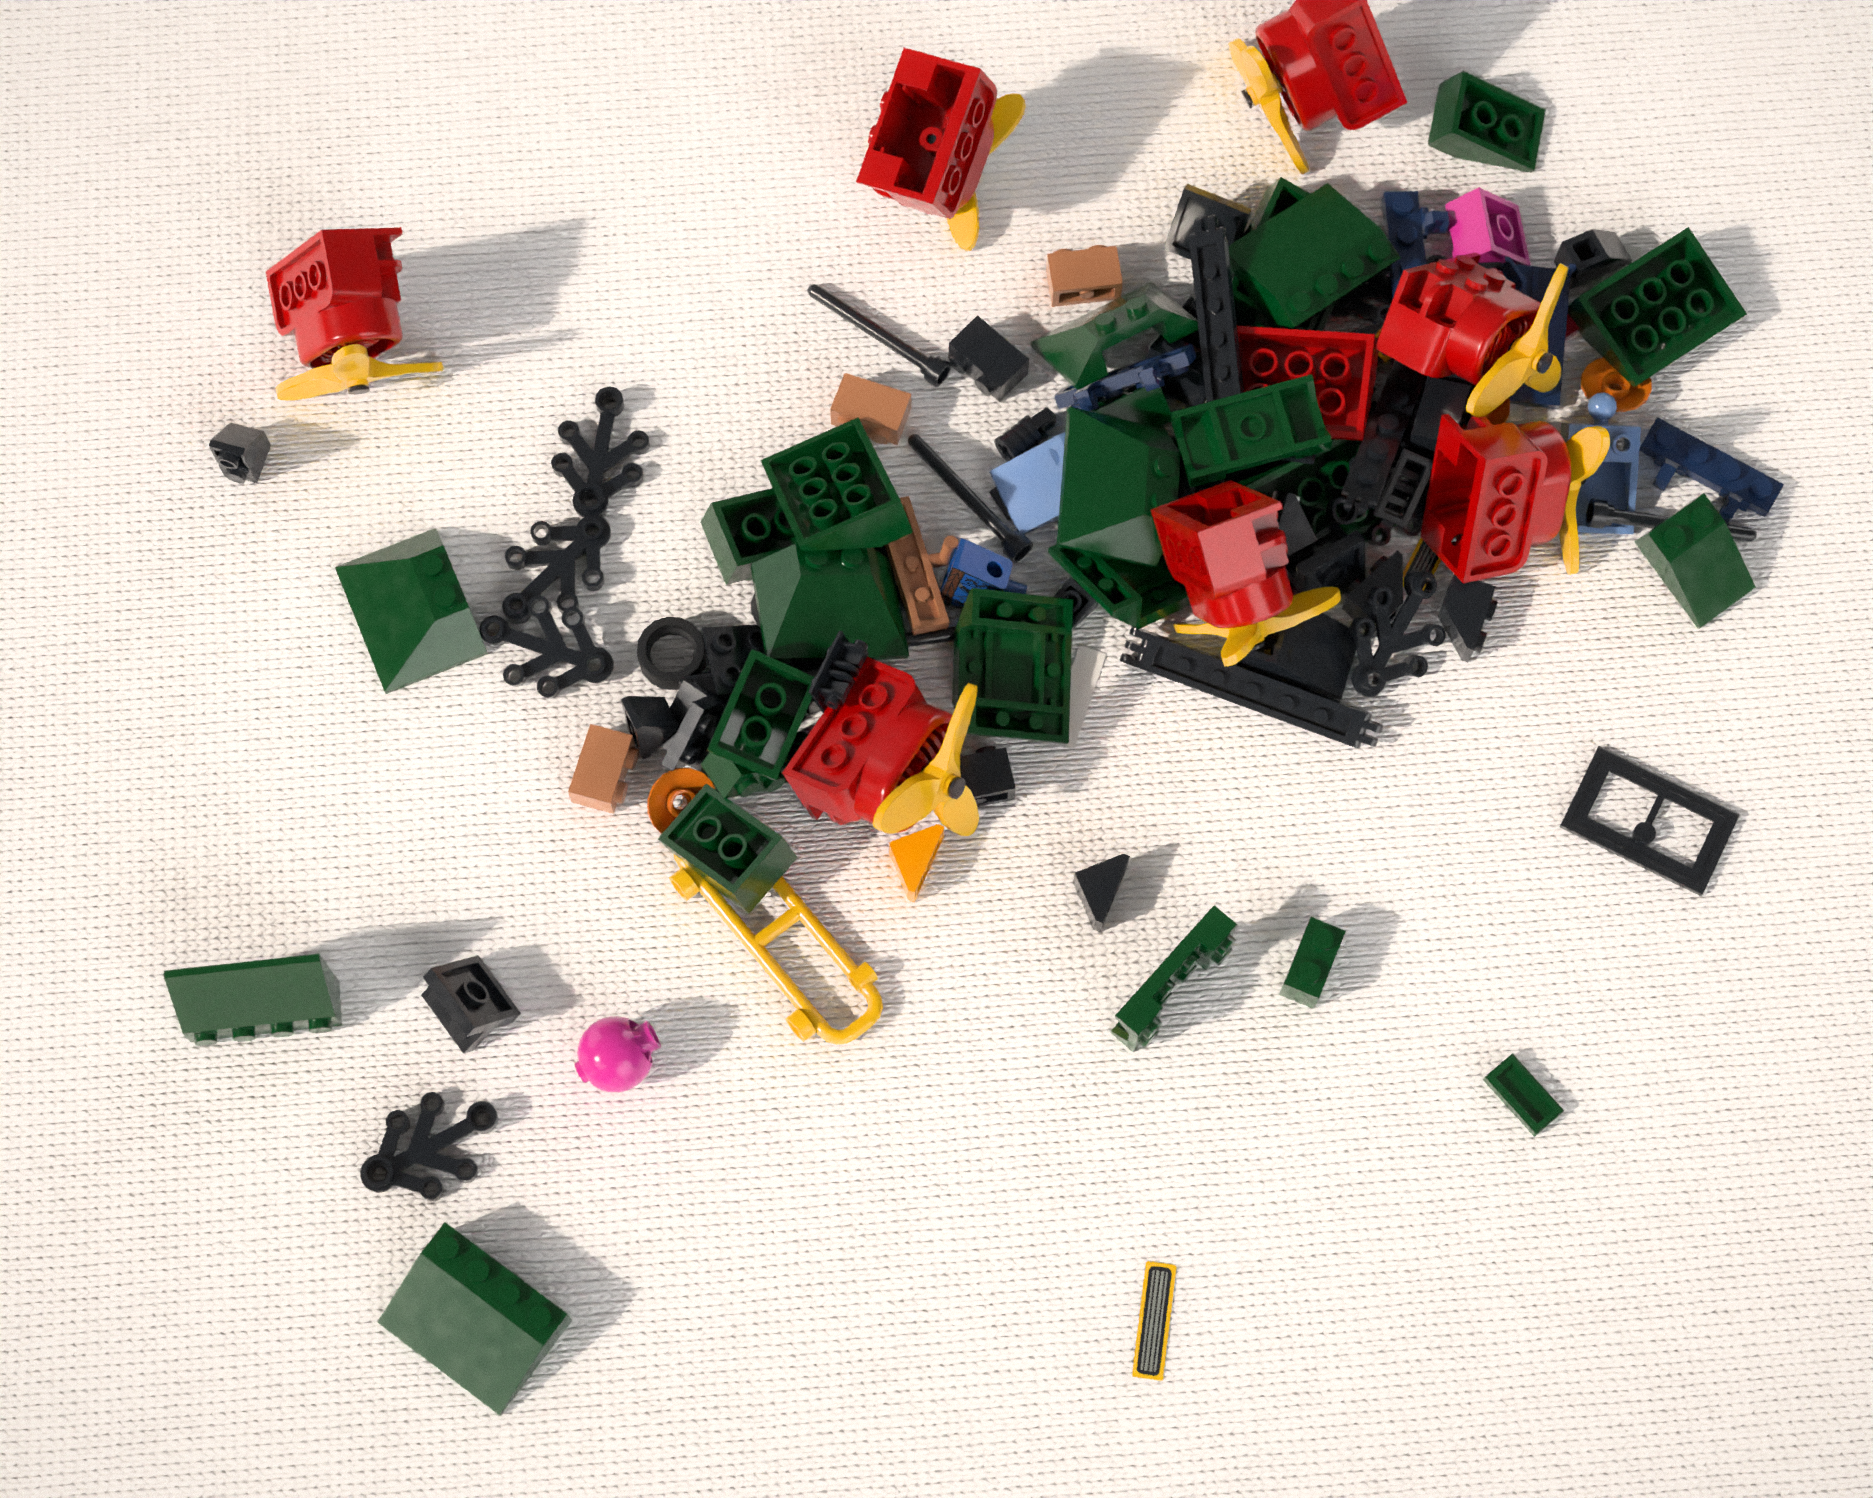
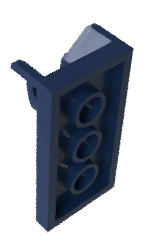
[1499,257,1576,409]

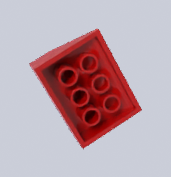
[1237,326,1379,441]

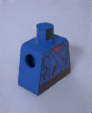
[940,538,1028,609]

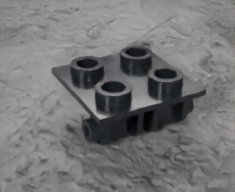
[701,625,765,696]
[808,631,869,713]

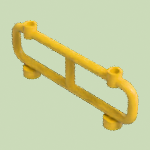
[669,854,883,1045]

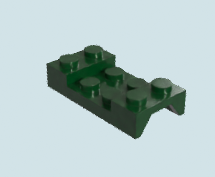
[1171,374,1332,488]
[1110,905,1237,1052]

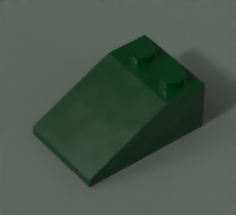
[1427,71,1546,173]
[700,488,798,585]
[1635,493,1756,629]
[707,649,814,781]
[658,784,798,914]

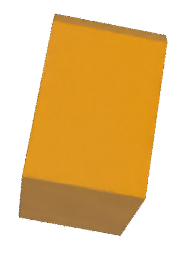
[889,824,945,903]

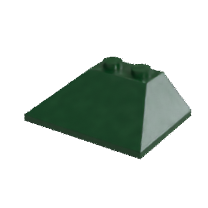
[1030,281,1199,390]
[1057,406,1181,568]
[335,528,488,694]
[751,544,909,662]
[1048,544,1190,629]
[952,588,1073,744]

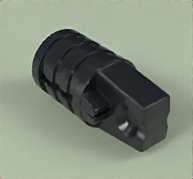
[994,407,1056,462]

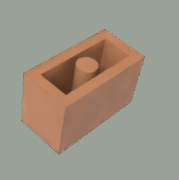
[1046,245,1123,307]
[830,373,912,446]
[568,724,639,814]

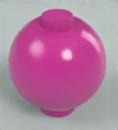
[574,1016,661,1093]

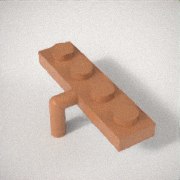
[884,496,958,635]

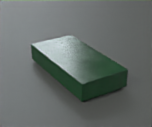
[1483,1053,1564,1137]

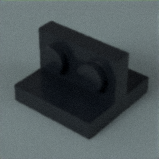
[1163,183,1252,260]
[1285,524,1366,594]
[660,678,727,778]
[421,955,521,1054]

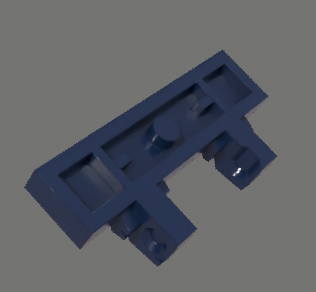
[1381,191,1449,299]
[1054,344,1197,411]
[1639,417,1784,524]

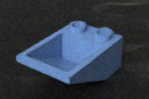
[1560,392,1641,535]
[989,432,1065,534]

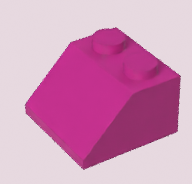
[1445,187,1531,266]

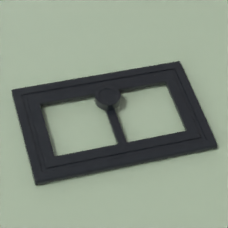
[1559,746,1740,896]

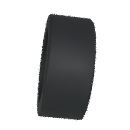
[637,617,707,690]

